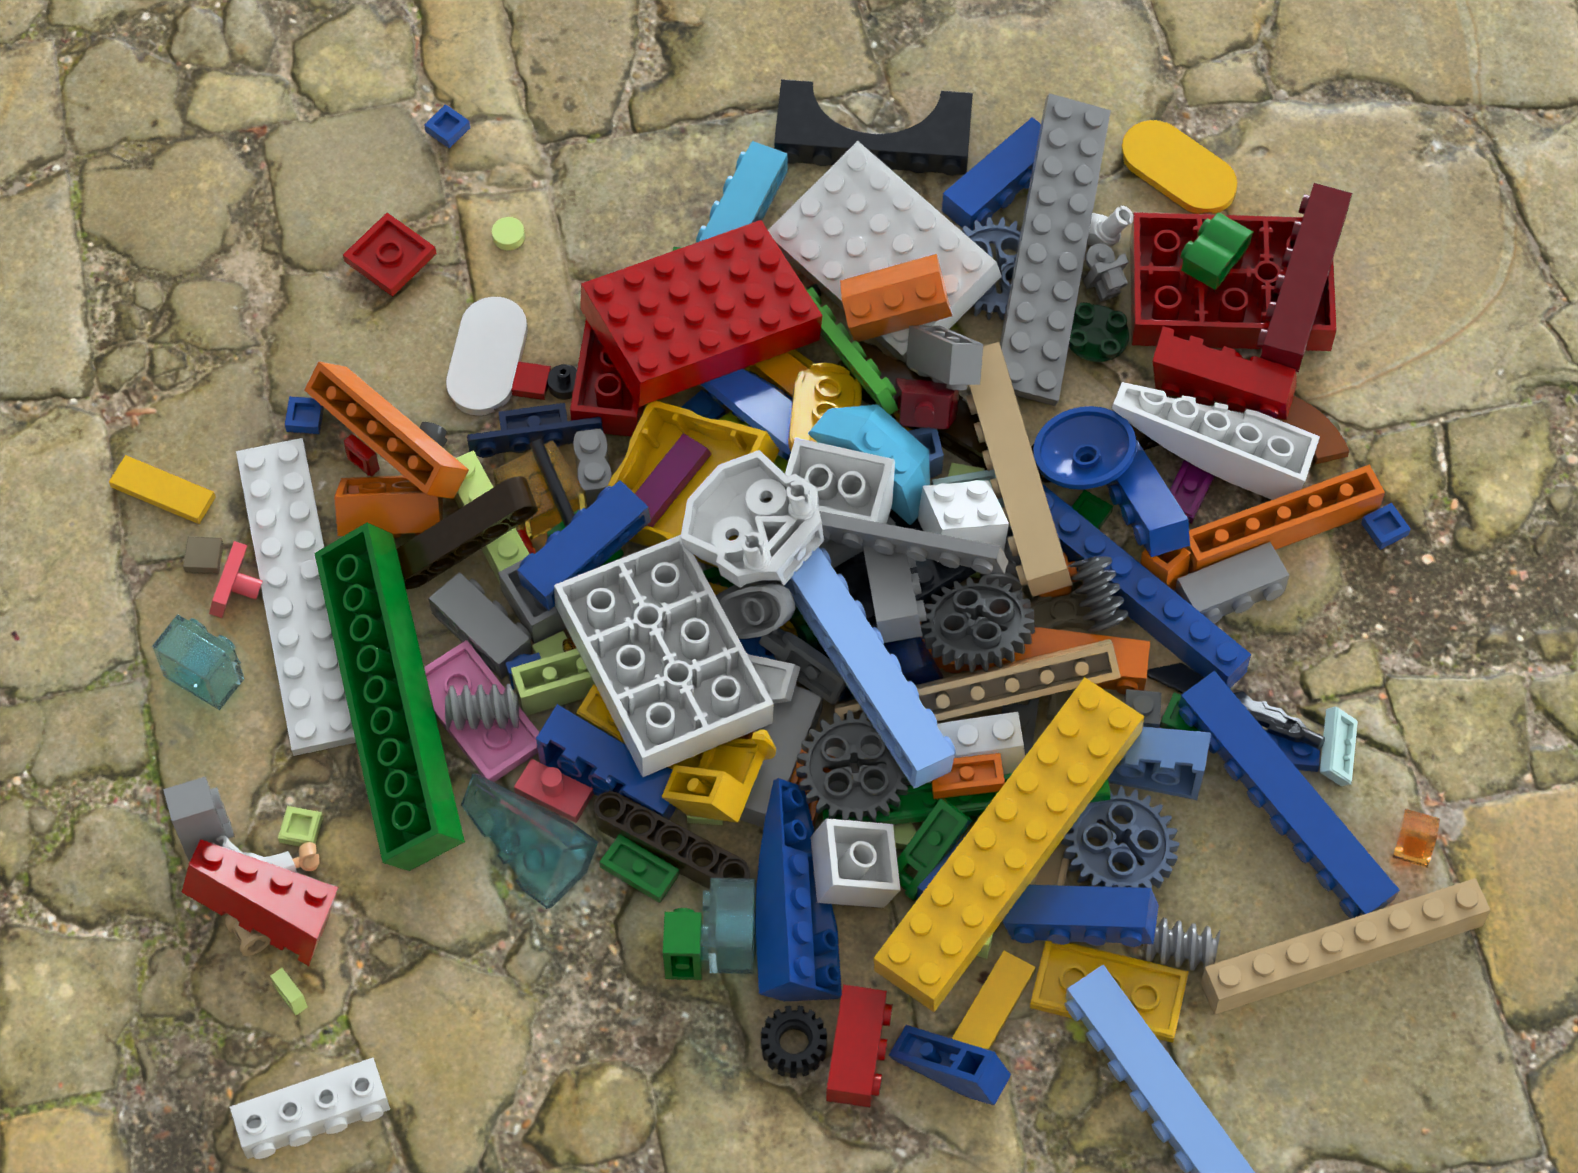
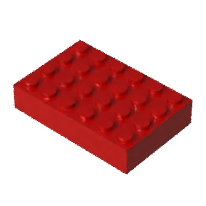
[1130,212,1337,351]
[580,220,823,407]

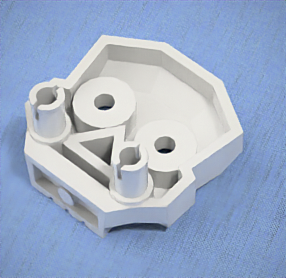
[680,450,824,588]

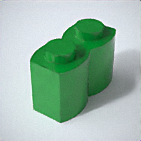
[1180,213,1253,290]

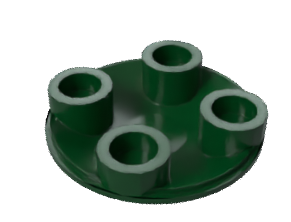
[1069,302,1129,362]

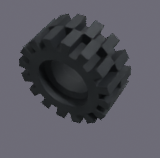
[761,1005,827,1078]

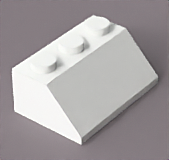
[785,438,895,524]

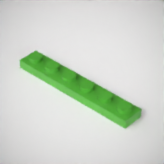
[803,285,899,415]

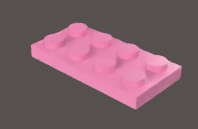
[424,640,539,785]

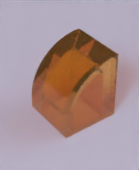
[1393,809,1440,868]

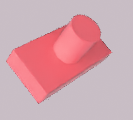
[209,541,263,618]
[514,758,594,823]

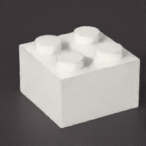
[918,480,1009,562]
[811,818,901,908]

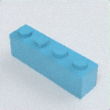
[696,141,788,243]

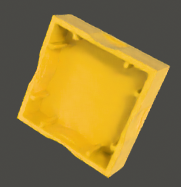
[607,401,779,568]

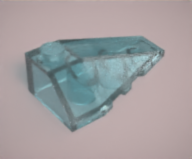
[461,773,598,909]

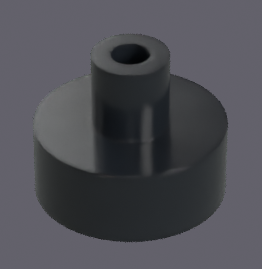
[547,364,577,400]

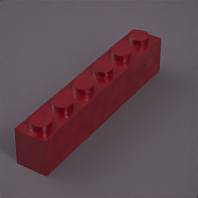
[1256,183,1353,373]

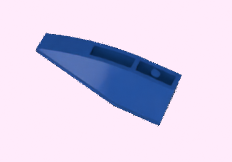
[697,368,792,460]
[755,778,842,1002]

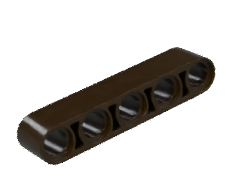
[397,476,538,590]
[594,791,750,900]

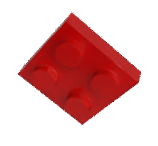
[343,212,437,297]

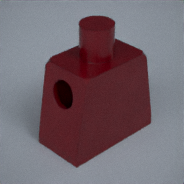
[894,378,959,429]

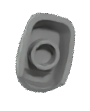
[719,583,796,639]

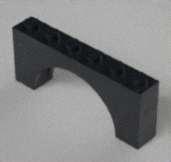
[774,79,973,175]

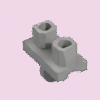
[1083,243,1129,302]

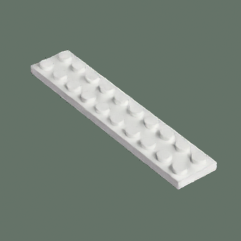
[236,438,356,756]

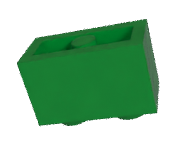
[663,908,703,980]

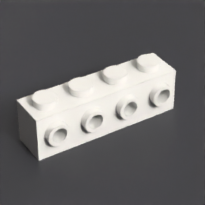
[230,1058,390,1159]

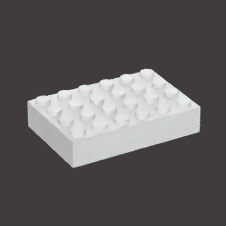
[768,141,1002,368]
[554,535,774,777]

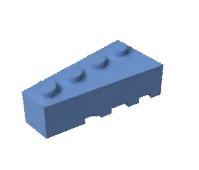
[1108,727,1211,800]

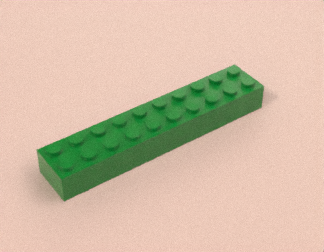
[314,523,465,871]

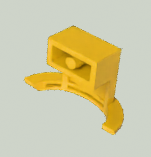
[661,729,776,823]

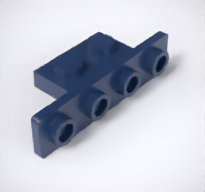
[467,403,603,458]

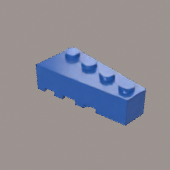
[536,704,676,820]

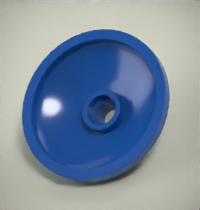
[1033,406,1137,490]

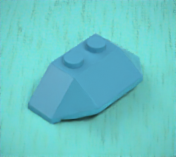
[808,404,930,525]

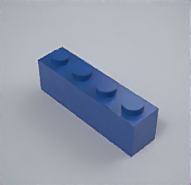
[942,117,1041,231]
[1103,440,1190,557]
[517,480,651,611]
[1003,885,1159,947]

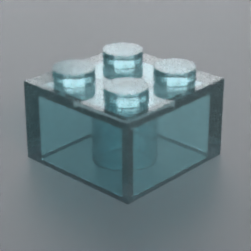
[152,614,245,710]
[701,878,756,974]

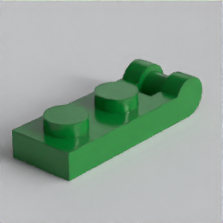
[897,799,972,901]

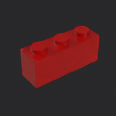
[826,984,893,1108]

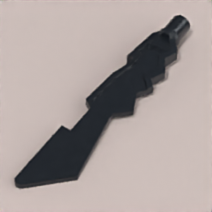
[1147,663,1325,750]

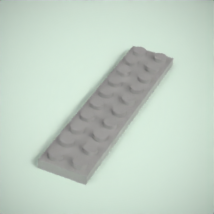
[1000,93,1111,406]

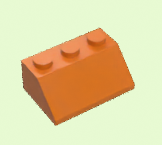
[840,254,952,342]
[334,475,443,538]

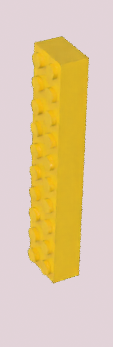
[873,677,1144,1012]

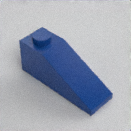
[889,1025,1011,1106]

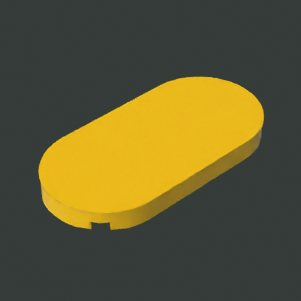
[1122,120,1237,214]
[788,362,862,451]

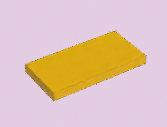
[1029,941,1189,1043]

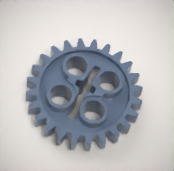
[962,217,1021,320]
[1061,786,1179,889]

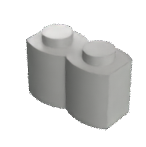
[573,429,612,509]

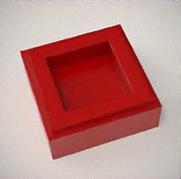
[511,361,551,400]
[344,434,380,477]

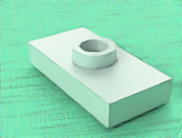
[1320,707,1358,786]

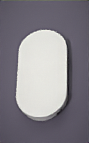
[446,297,528,415]

